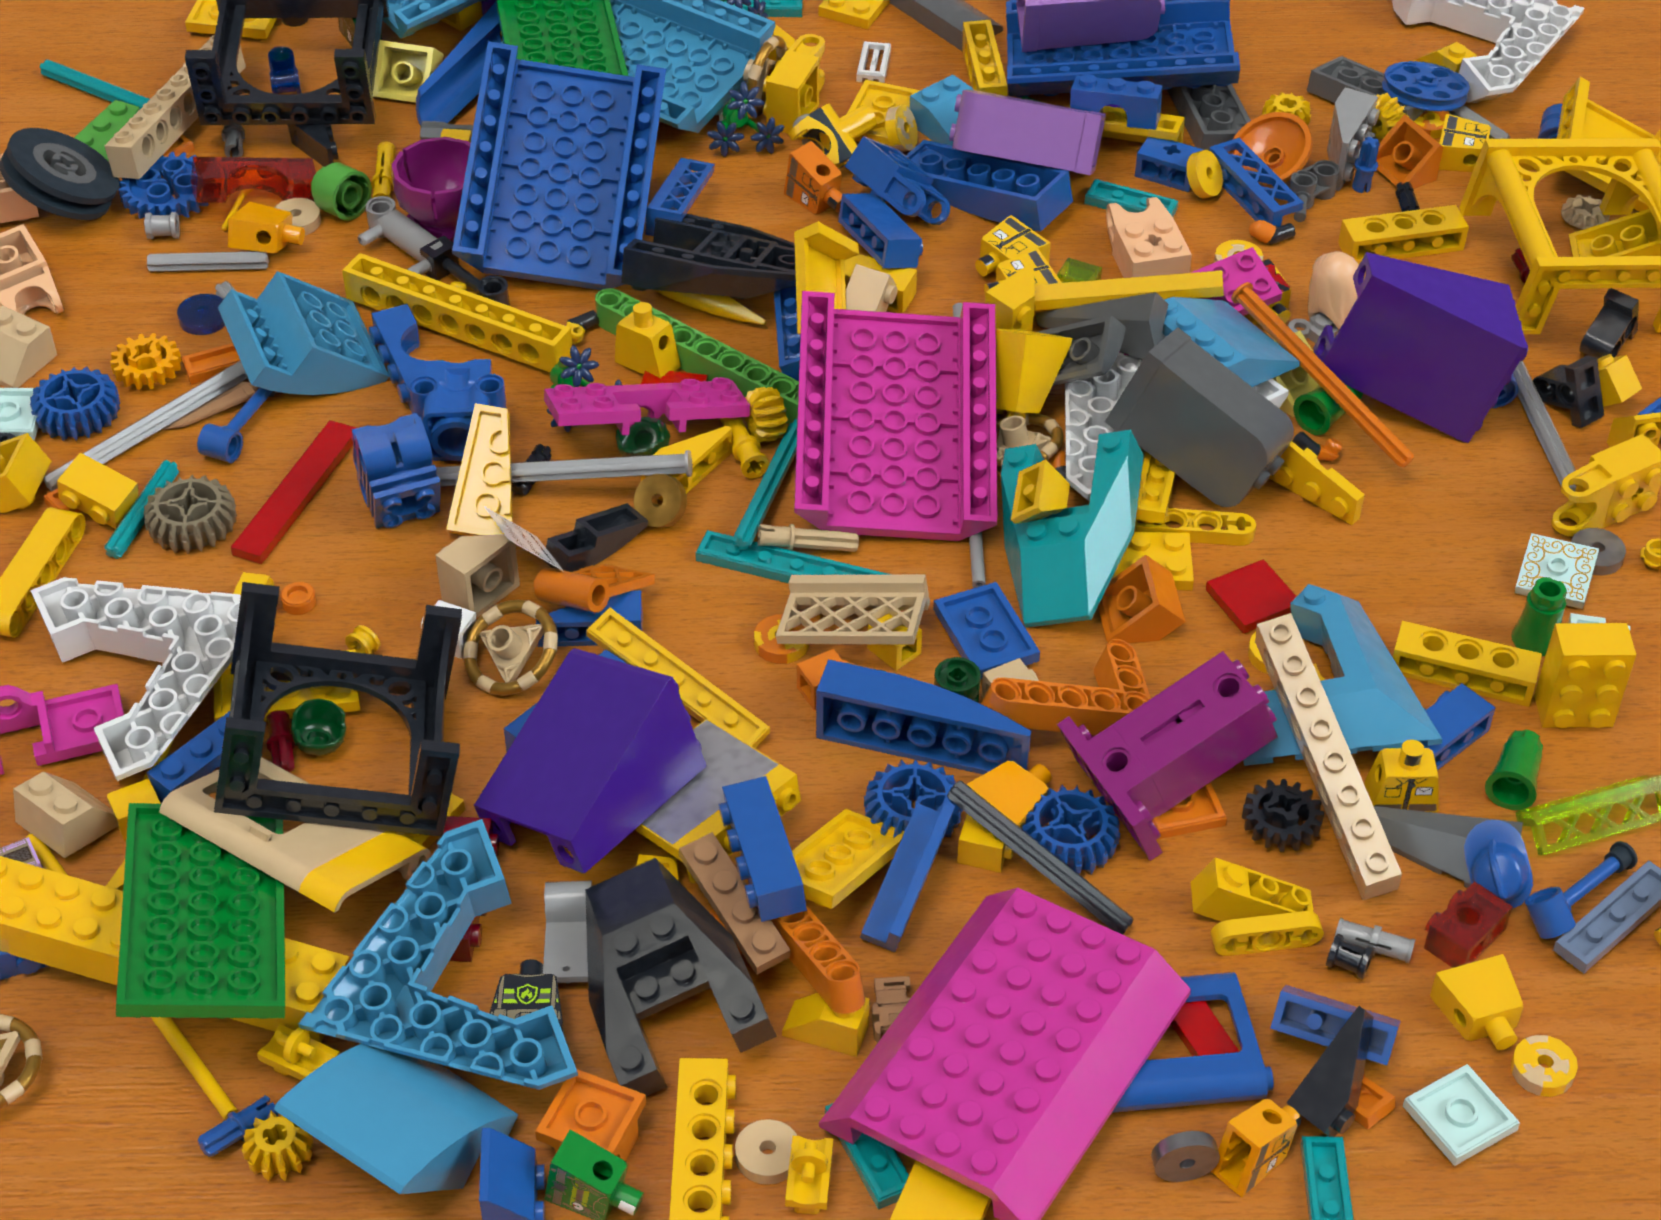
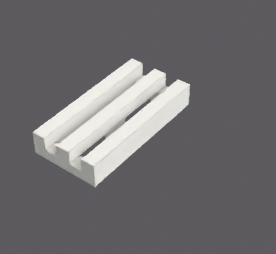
[856,41,891,83]

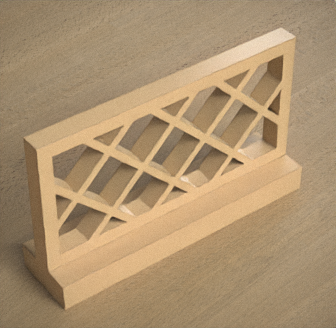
[776,574,930,644]

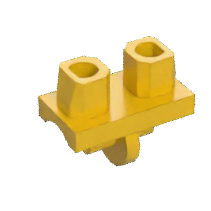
[257,1024,340,1081]
[785,1135,833,1214]

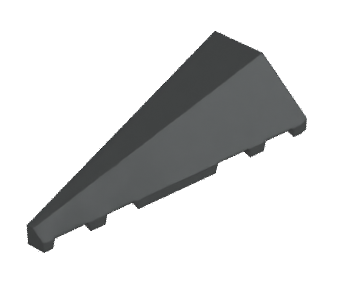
[1035,292,1169,360]
[1328,806,1523,891]

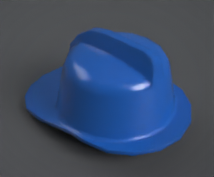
[1464,820,1533,910]

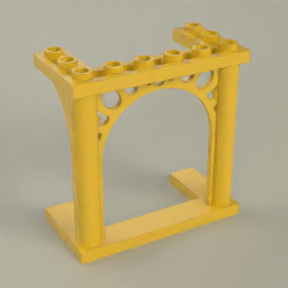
[1459,138,1661,335]

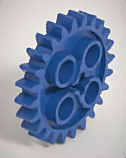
[118,152,217,219]

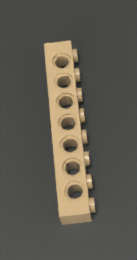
[105,35,246,179]
[1255,613,1402,901]

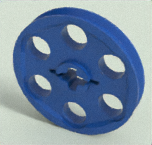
[1382,61,1470,111]

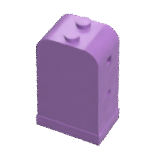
[1016,0,1165,52]
[949,90,1106,175]

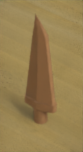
[164,381,258,429]

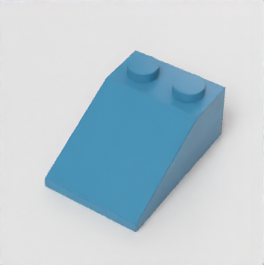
[910,75,973,145]

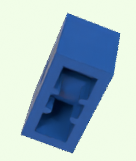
[1135,137,1204,192]

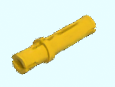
[371,141,396,198]

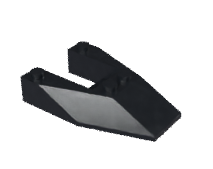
[621,214,796,299]
[585,858,777,1097]

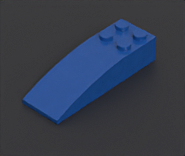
[906,140,1073,232]
[816,659,1031,775]

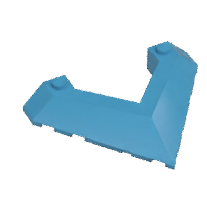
[1243,584,1442,766]
[298,819,578,1090]

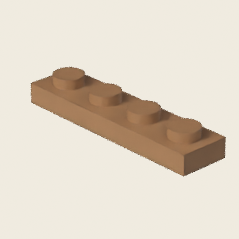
[679,832,791,975]

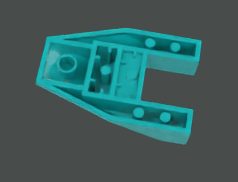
[1001,429,1144,628]

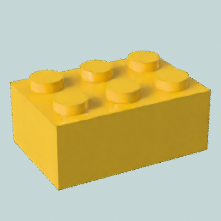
[1534,623,1636,728]

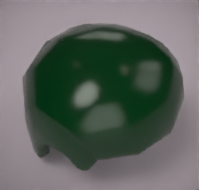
[291,698,346,756]

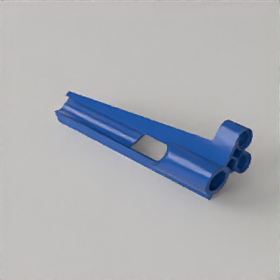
[416,2,502,125]

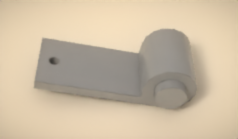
[543,881,592,984]

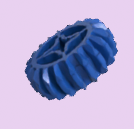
[30,366,120,441]
[864,759,963,837]
[1022,784,1120,875]

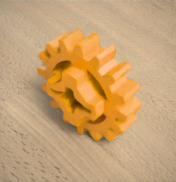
[110,333,182,390]

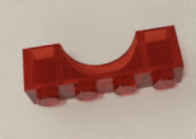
[191,157,316,203]

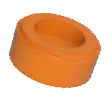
[280,582,316,615]

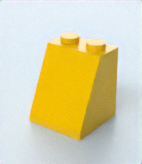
[995,328,1072,419]

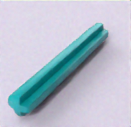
[104,460,179,559]

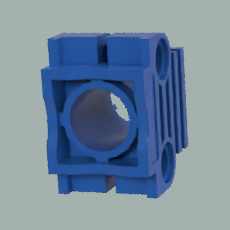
[352,413,441,529]

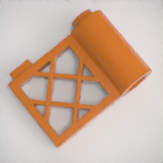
[534,564,655,612]

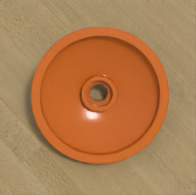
[1228,112,1313,188]

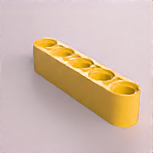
[0,507,86,638]

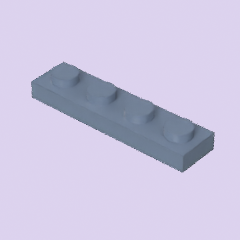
[1553,860,1661,974]

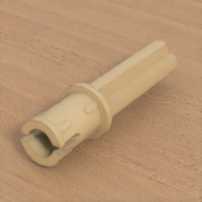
[758,524,859,552]

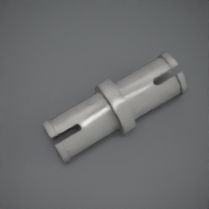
[1334,918,1416,963]

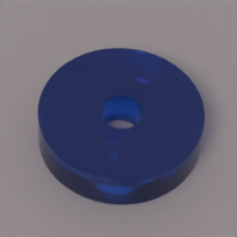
[177,294,225,335]

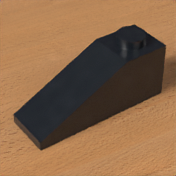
[1286,1006,1374,1137]

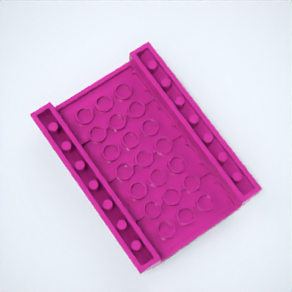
[794,291,997,541]
[819,888,1191,1220]

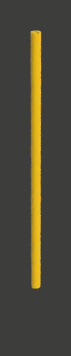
[26,833,239,1121]

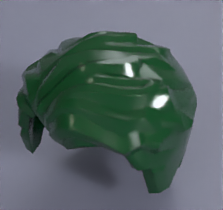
[616,417,671,457]

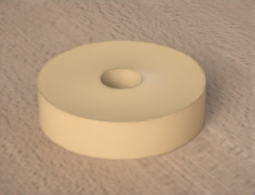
[274,198,321,235]
[735,1119,797,1185]

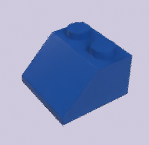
[479,1128,546,1220]

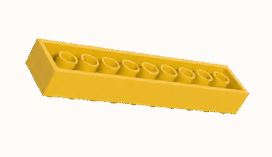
[0,856,349,1043]

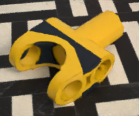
[788,104,877,169]

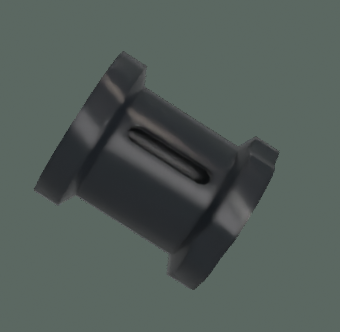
[1326,933,1375,980]

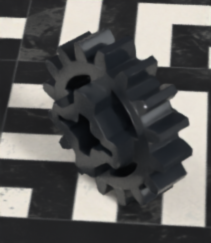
[1242,779,1324,852]

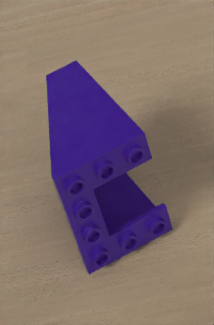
[1313,252,1528,443]
[474,648,707,874]

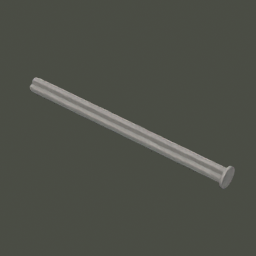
[44,360,248,491]
[1513,361,1576,491]
[436,450,693,487]

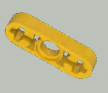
[1210,911,1324,956]

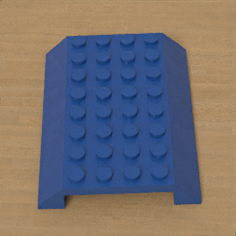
[1006,0,1240,98]
[452,41,666,290]

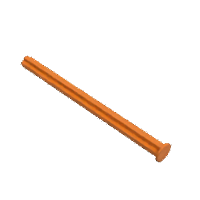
[1231,282,1414,468]

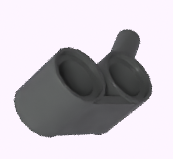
[1287,160,1340,222]

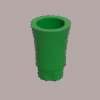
[1293,385,1363,436]
[1511,577,1567,656]
[1485,729,1543,810]

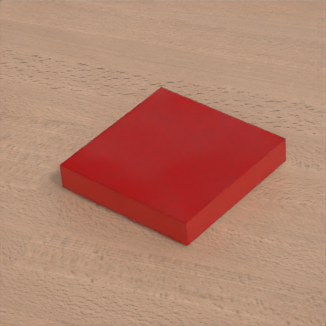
[1205,559,1297,634]

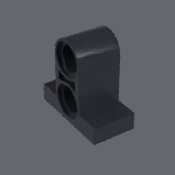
[1579,288,1639,359]
[1533,355,1604,428]

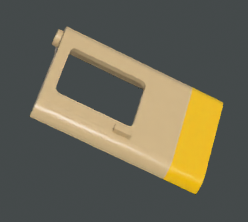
[159,757,431,912]

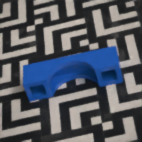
[369,304,426,414]

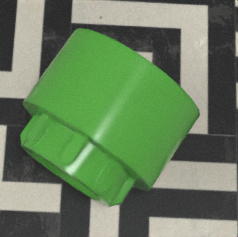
[311,162,372,221]

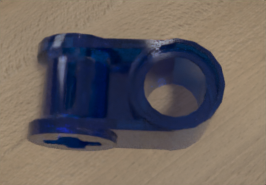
[268,46,302,94]

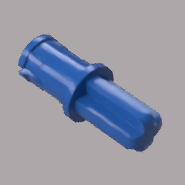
[1352,137,1380,193]
[198,1095,279,1157]

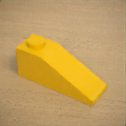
[641,426,732,502]

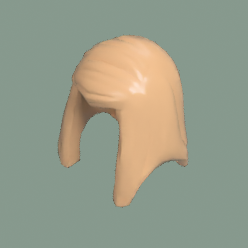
[1308,251,1365,330]

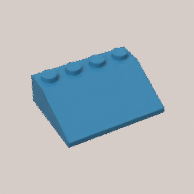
[1162,297,1300,387]

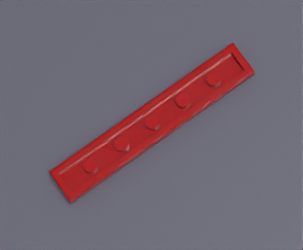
[231,420,356,564]

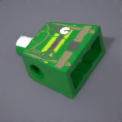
[544,1130,644,1220]

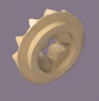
[1561,195,1610,229]

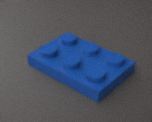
[933,582,1040,679]

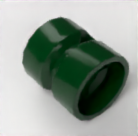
[934,657,981,703]

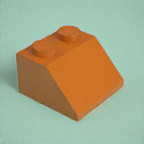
[1098,555,1186,643]

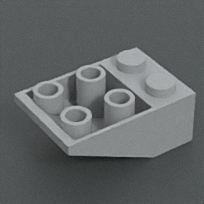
[1327,87,1380,191]

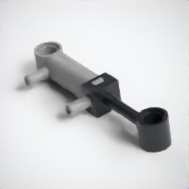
[358,196,510,306]

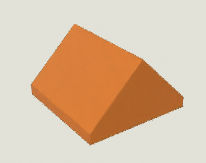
[1376,114,1443,189]

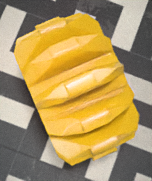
[1262,92,1311,126]
[1372,92,1409,143]
[745,387,788,442]
[242,1110,314,1182]

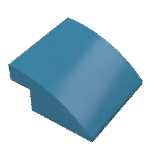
[218,271,389,395]
[274,1044,519,1194]

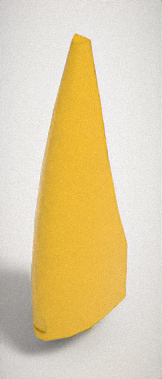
[654,290,767,325]

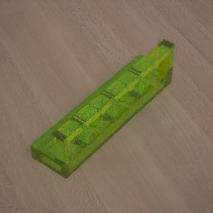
[1515,775,1661,855]

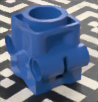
[409,359,507,461]

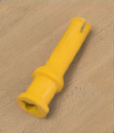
[720,417,770,479]

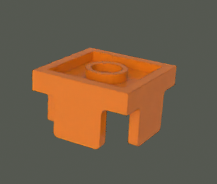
[535,1069,646,1162]

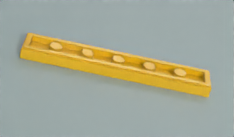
[1035,270,1224,311]
[586,607,770,748]

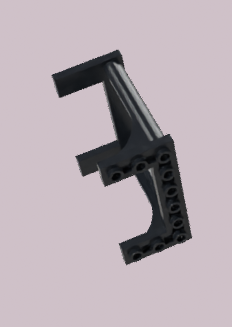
[185,0,389,125]
[214,582,462,837]

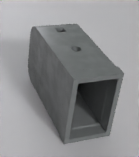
[1105,327,1294,507]

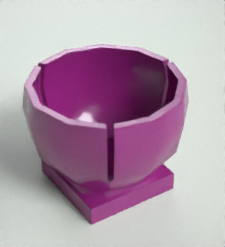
[391,137,470,242]

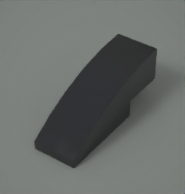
[543,503,648,572]

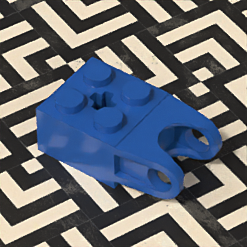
[845,136,950,225]

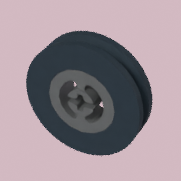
[0,128,119,220]

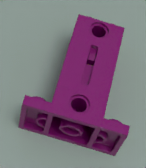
[1057,651,1278,861]

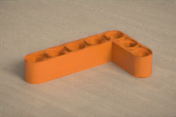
[981,639,1151,735]
[709,905,865,1014]

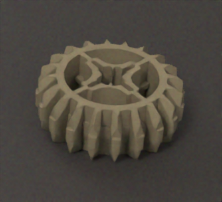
[144,474,237,554]

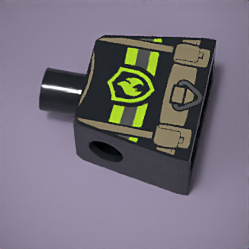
[489,959,564,1035]

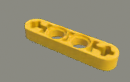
[1134,508,1256,546]

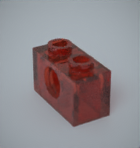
[1424,881,1513,968]

